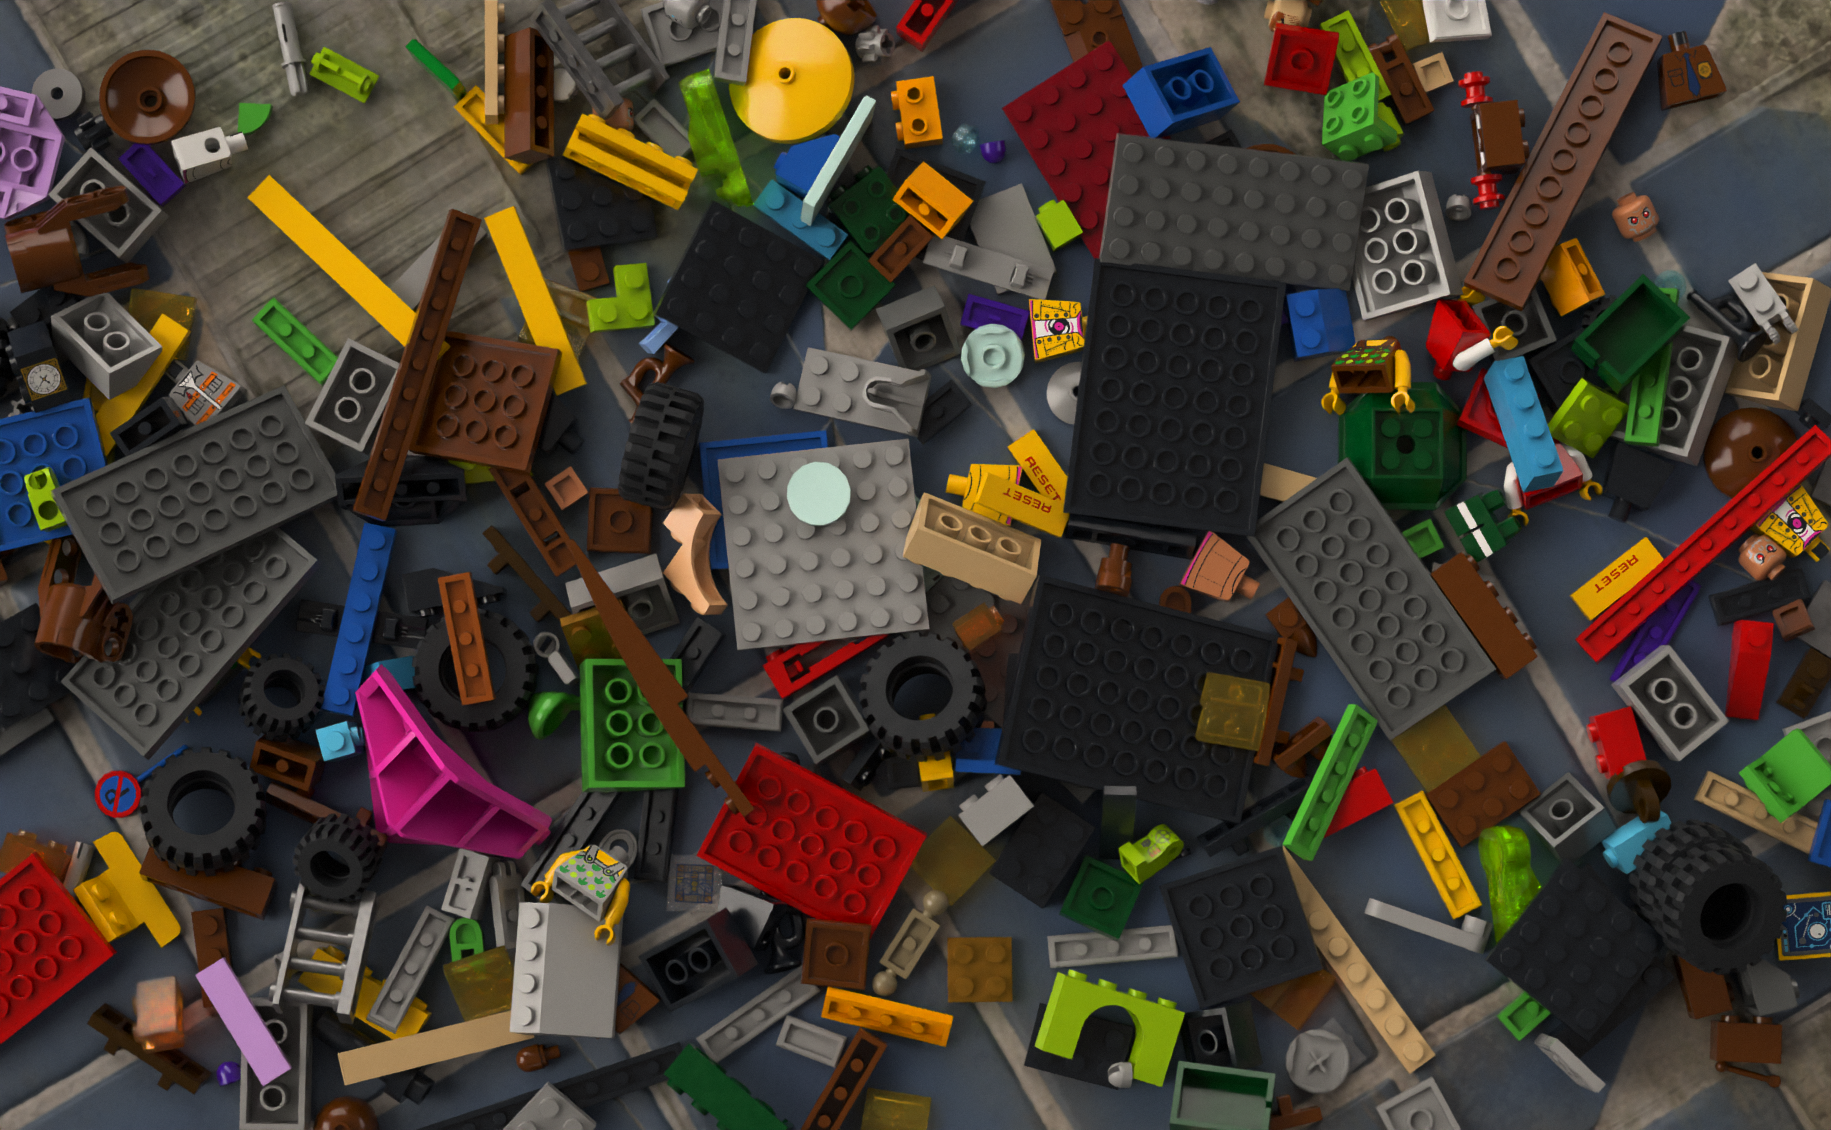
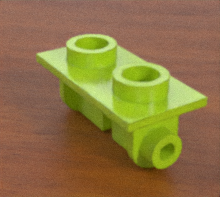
[309,47,380,104]

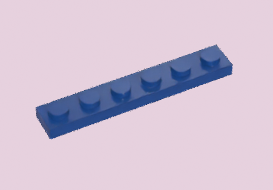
[321,523,397,717]

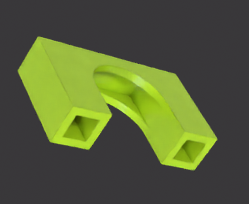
[1035,969,1185,1087]

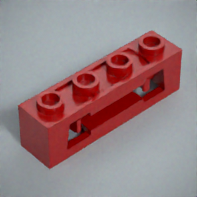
[763,634,892,700]

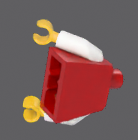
[1426,286,1518,381]
[1504,437,1603,526]

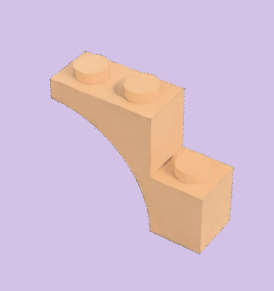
[663,493,728,615]

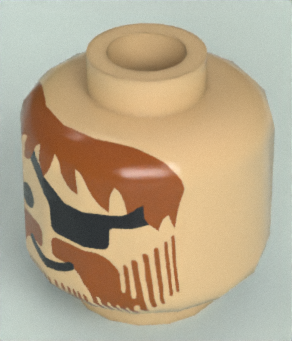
[1264,0,1312,32]

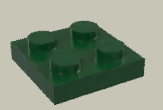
[806,240,896,331]
[1059,855,1144,941]

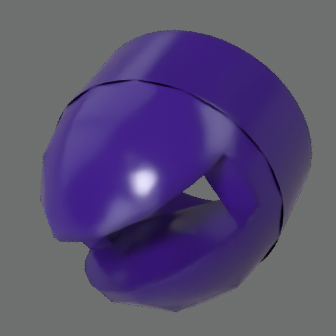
[979,140,1006,163]
[216,1061,241,1087]

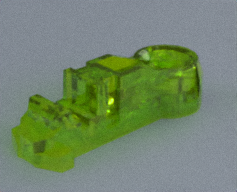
[678,68,754,208]
[1478,825,1541,944]

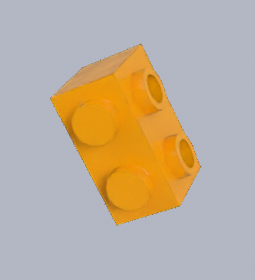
[891,76,943,149]
[892,161,973,239]
[1539,237,1605,316]

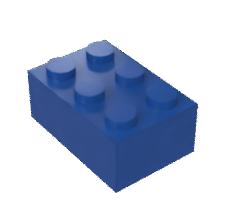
[1122,47,1240,138]

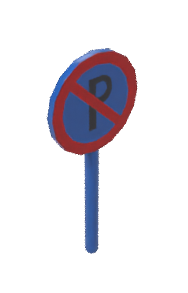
[95,744,188,818]

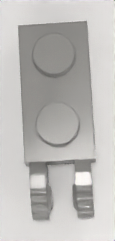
[1728,263,1798,345]

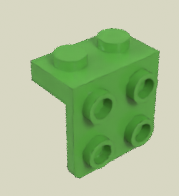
[1322,73,1397,161]
[1739,728,1831,823]

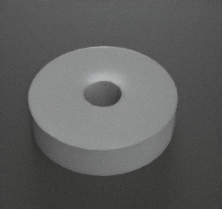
[32,68,85,121]

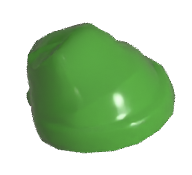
[528,691,580,740]

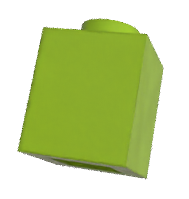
[1035,199,1083,252]

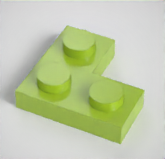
[586,263,655,333]

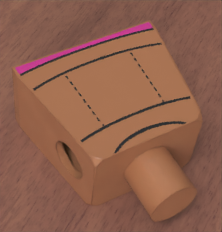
[1178,531,1260,603]

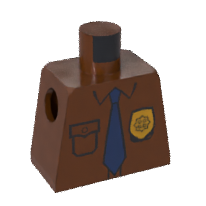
[1657,31,1727,111]
[596,962,662,1040]

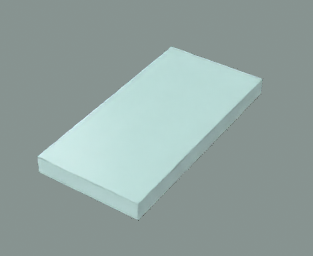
[800,95,876,226]

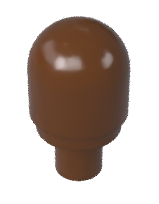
[516,1043,561,1072]

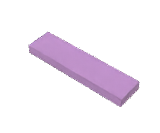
[195,957,292,1086]

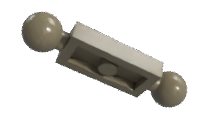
[872,890,949,997]

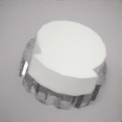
[554,67,579,103]

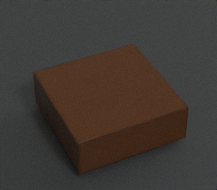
[1771,599,1815,642]

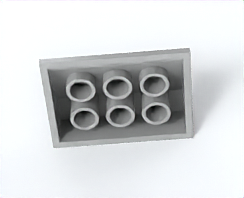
[1352,171,1463,321]
[1609,326,1738,466]
[510,902,623,1039]

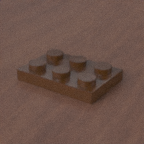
[1425,741,1541,848]

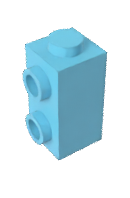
[315,721,366,762]
[1601,810,1671,874]

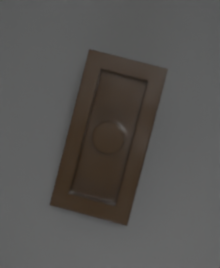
[1776,648,1831,719]

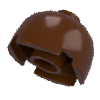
[816,0,877,36]
[313,1095,380,1130]

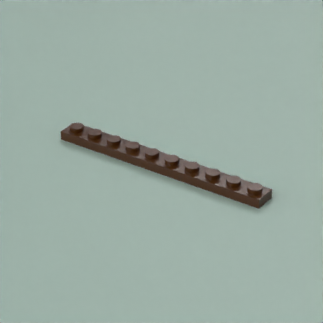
[353,209,482,522]

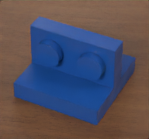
[955,727,1021,775]

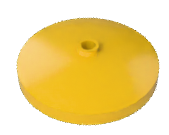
[729,18,855,144]

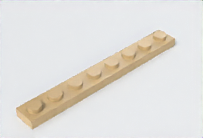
[1282,845,1435,1074]

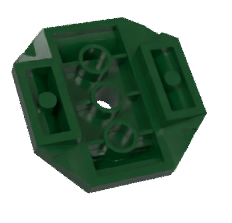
[1338,382,1467,511]

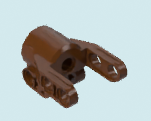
[4,186,150,297]
[34,534,133,664]

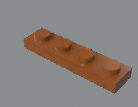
[438,572,496,706]

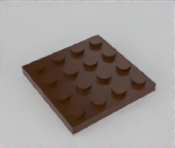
[409,330,562,474]

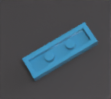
[753,179,849,261]

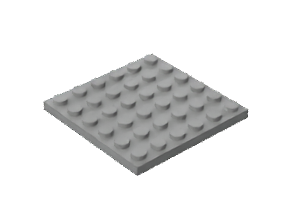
[717,439,930,651]

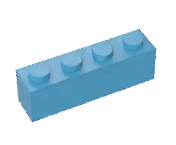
[1484,356,1564,493]

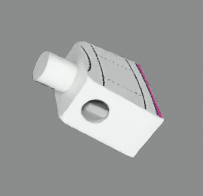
[171,127,248,184]

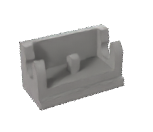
[441,848,500,920]

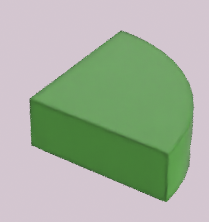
[238,103,273,136]

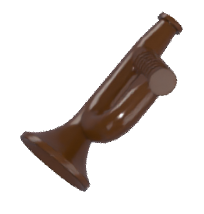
[620,342,695,424]

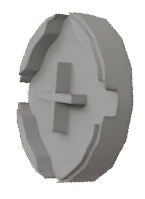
[1285,1029,1350,1094]

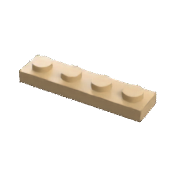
[485,0,505,124]

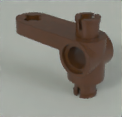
[1095,543,1133,597]

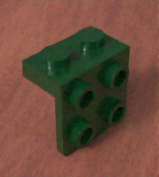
[826,165,910,253]

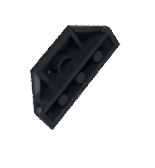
[335,456,467,526]

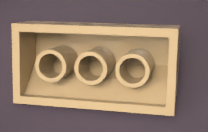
[1725,272,1831,411]
[903,492,1041,604]

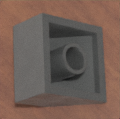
[876,285,962,371]
[1518,772,1616,863]
[1736,958,1800,1016]

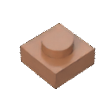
[545,466,589,511]

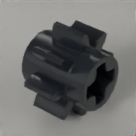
[74,111,114,152]

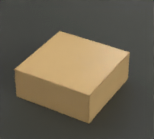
[1412,52,1454,94]

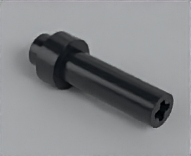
[312,1010,435,1105]

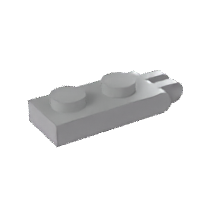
[489,861,525,950]

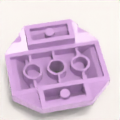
[0,86,65,220]

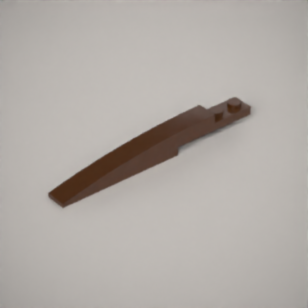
[568,539,754,816]

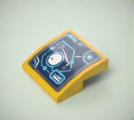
[1777,891,1831,961]

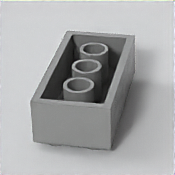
[239,997,314,1130]

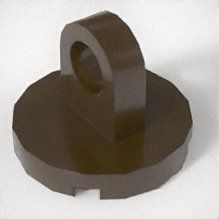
[1606,760,1671,824]

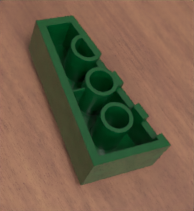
[664,1043,794,1130]

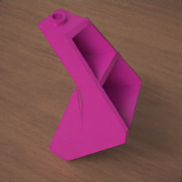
[355,664,553,859]

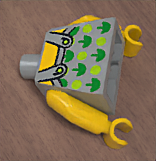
[531,845,630,946]

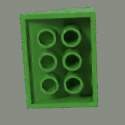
[579,659,685,792]

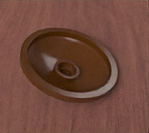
[99,50,196,145]
[1703,407,1797,499]

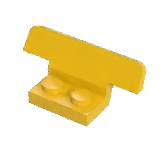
[73,832,181,948]

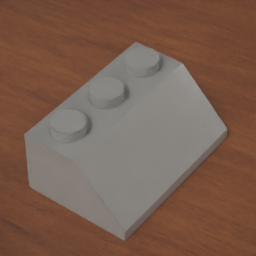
[51,292,162,400]
[565,553,680,635]

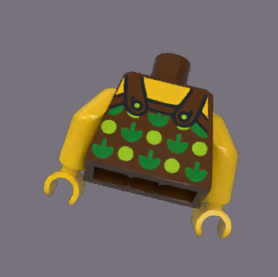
[1321,336,1415,415]

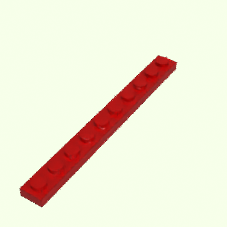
[1575,424,1831,665]

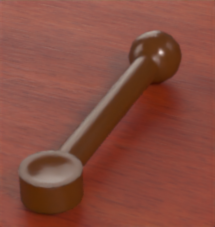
[1715,1061,1781,1088]

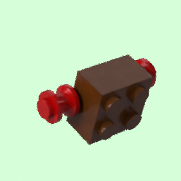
[1458,71,1529,210]

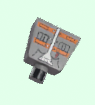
[165,360,247,425]

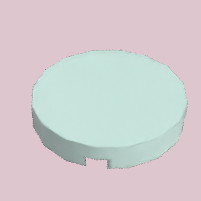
[961,324,1025,388]
[787,462,851,526]

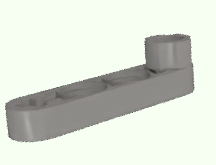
[1364,898,1493,954]

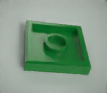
[405,39,467,101]

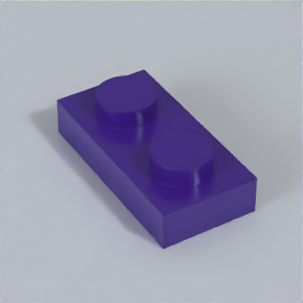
[118,143,186,207]
[960,294,1030,341]

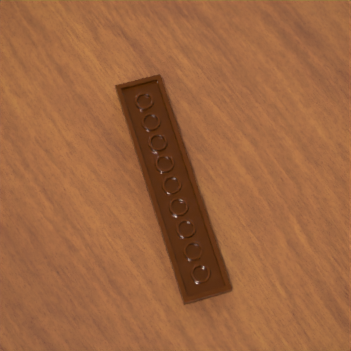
[1464,12,1662,311]

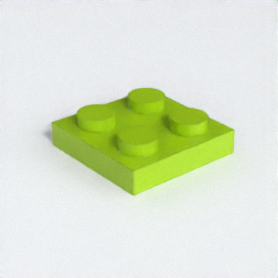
[1547,378,1629,458]

